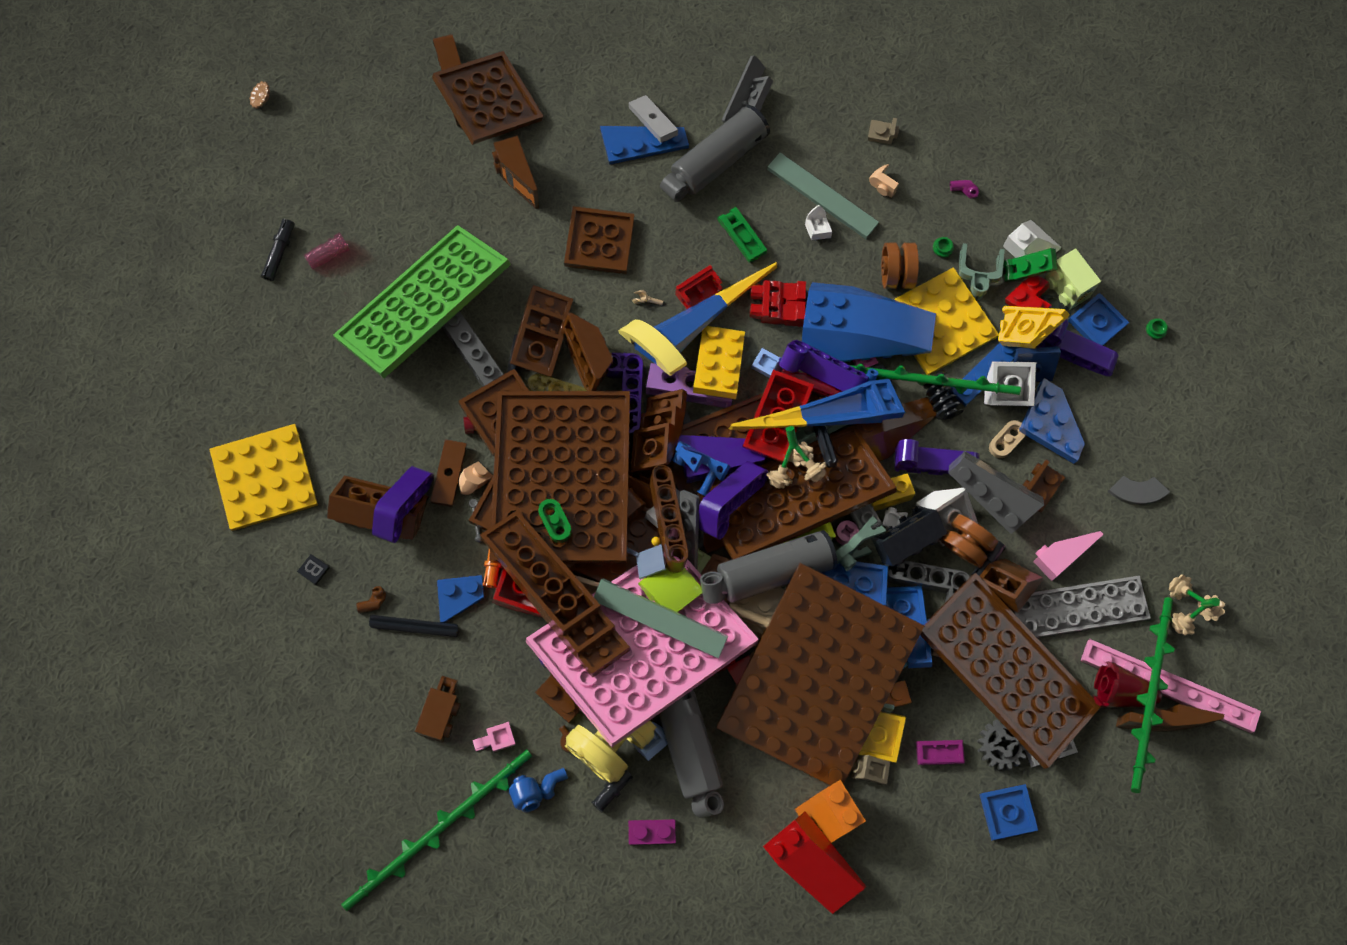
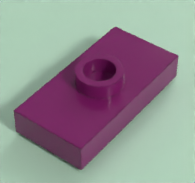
[916,740,965,765]

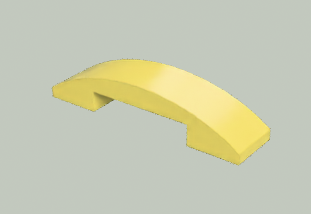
[618,319,687,376]

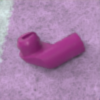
[950,180,979,198]

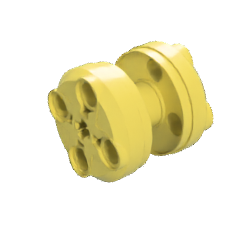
[565,720,657,783]

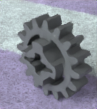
[977,720,1026,770]

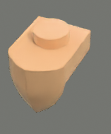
[869,164,899,198]
[459,461,493,495]

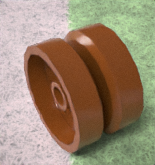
[881,243,919,289]
[940,514,999,568]

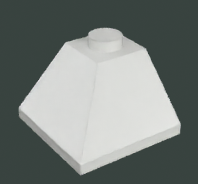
[1003,220,1061,258]
[916,488,978,546]

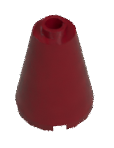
[1094,661,1162,707]

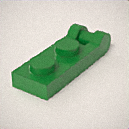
[717,207,767,263]
[1003,248,1058,282]

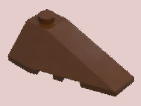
[851,397,936,462]

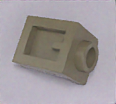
[867,118,899,145]
[851,755,890,785]

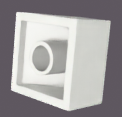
[984,362,1036,406]

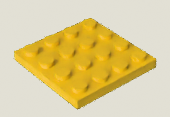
[894,267,999,375]
[209,424,318,531]

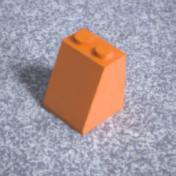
[795,780,866,843]

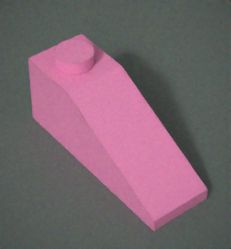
[1033,531,1103,581]

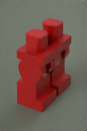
[750,280,806,327]

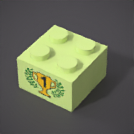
[1045,248,1101,310]

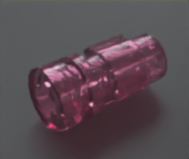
[304,232,350,269]

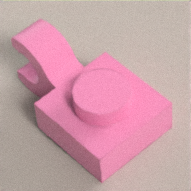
[473,722,515,752]

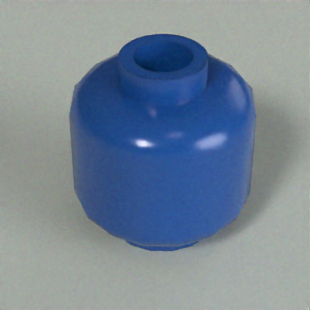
[509,775,543,812]

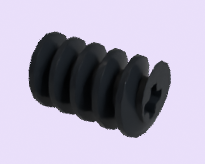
[923,371,964,420]

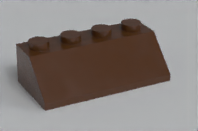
[327,475,429,540]

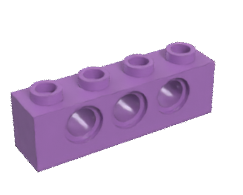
[646,363,732,408]

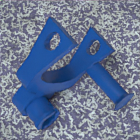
[671,441,731,496]

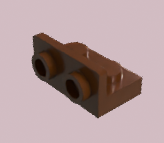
[1023,459,1065,512]
[535,673,581,723]

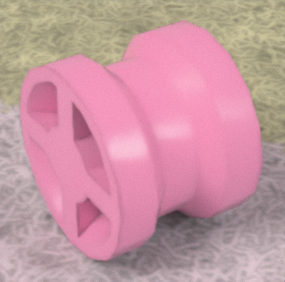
[835,521,858,546]

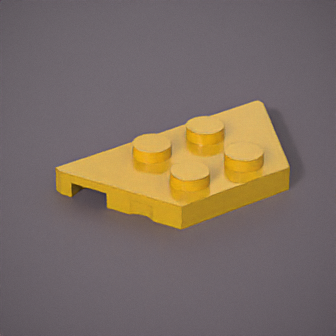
[998,306,1070,348]

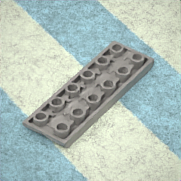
[1013,576,1150,638]

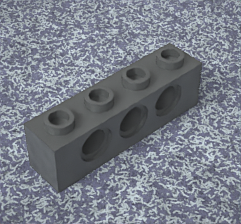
[441,311,503,387]

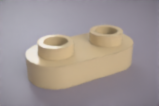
[989,420,1025,458]

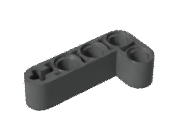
[885,561,970,602]

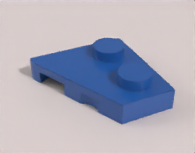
[437,575,484,623]

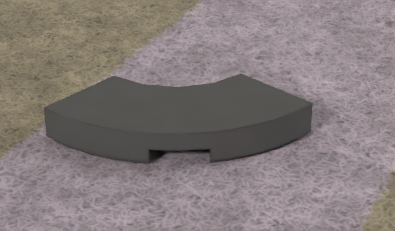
[1107,476,1170,504]

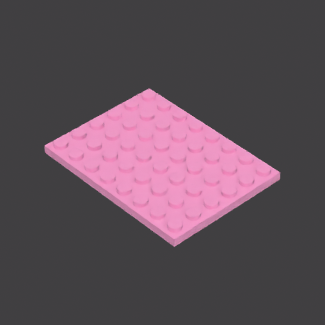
[526,557,759,747]

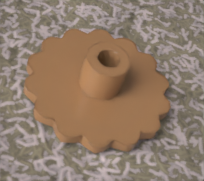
[250,81,270,109]

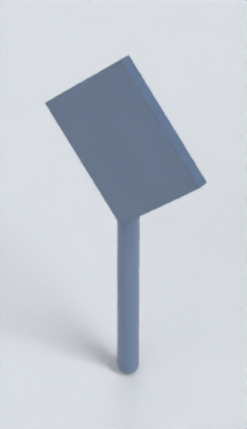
[627,544,666,579]

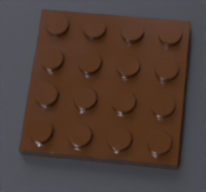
[432,51,544,145]

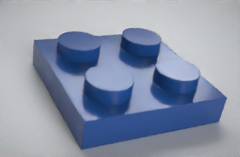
[1068,293,1129,346]
[979,784,1038,841]

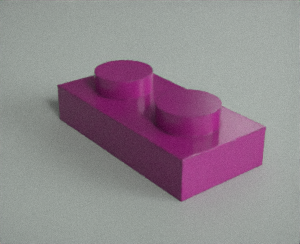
[628,819,676,845]

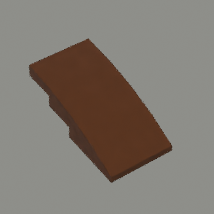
[510,285,573,377]
[631,389,687,473]
[1116,704,1225,732]

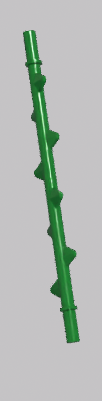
[850,364,1021,395]
[1131,597,1175,793]
[341,749,533,911]

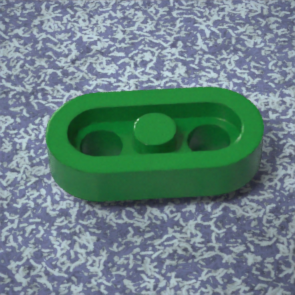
[538,499,572,543]

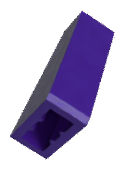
[678,435,767,483]

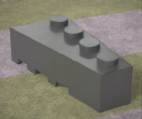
[949,451,1044,534]

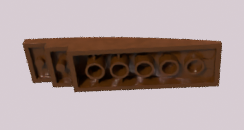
[480,510,630,678]

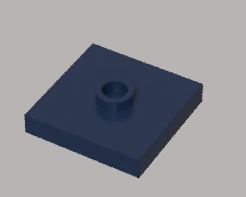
[1013,347,1061,382]

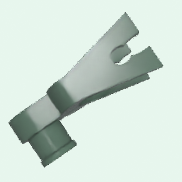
[959,243,1005,300]
[836,516,886,571]

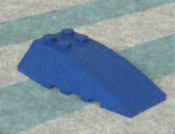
[802,282,936,363]

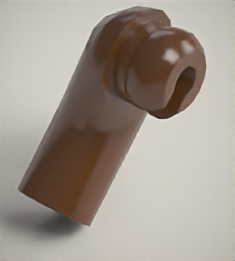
[356,586,386,613]

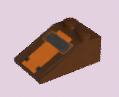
[492,136,539,209]

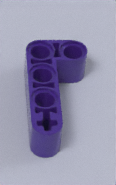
[1037,319,1119,377]
[779,340,868,391]
[606,353,643,439]
[895,439,980,476]
[699,461,768,539]
[372,466,434,543]

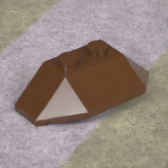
[562,313,613,391]

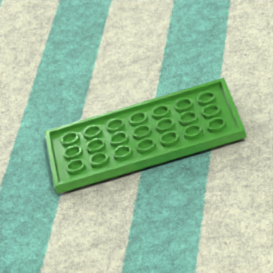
[333,225,511,378]

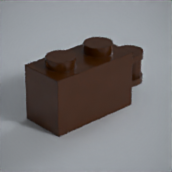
[415,676,461,742]

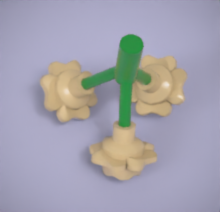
[766,426,826,488]
[1169,574,1225,635]

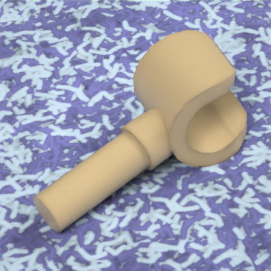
[632,290,663,306]

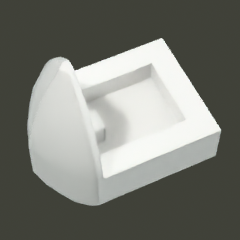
[805,205,832,240]

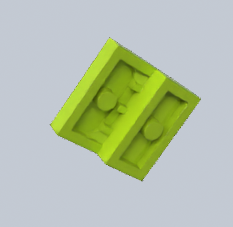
[638,557,702,612]

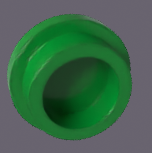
[933,237,954,257]
[1146,319,1168,339]

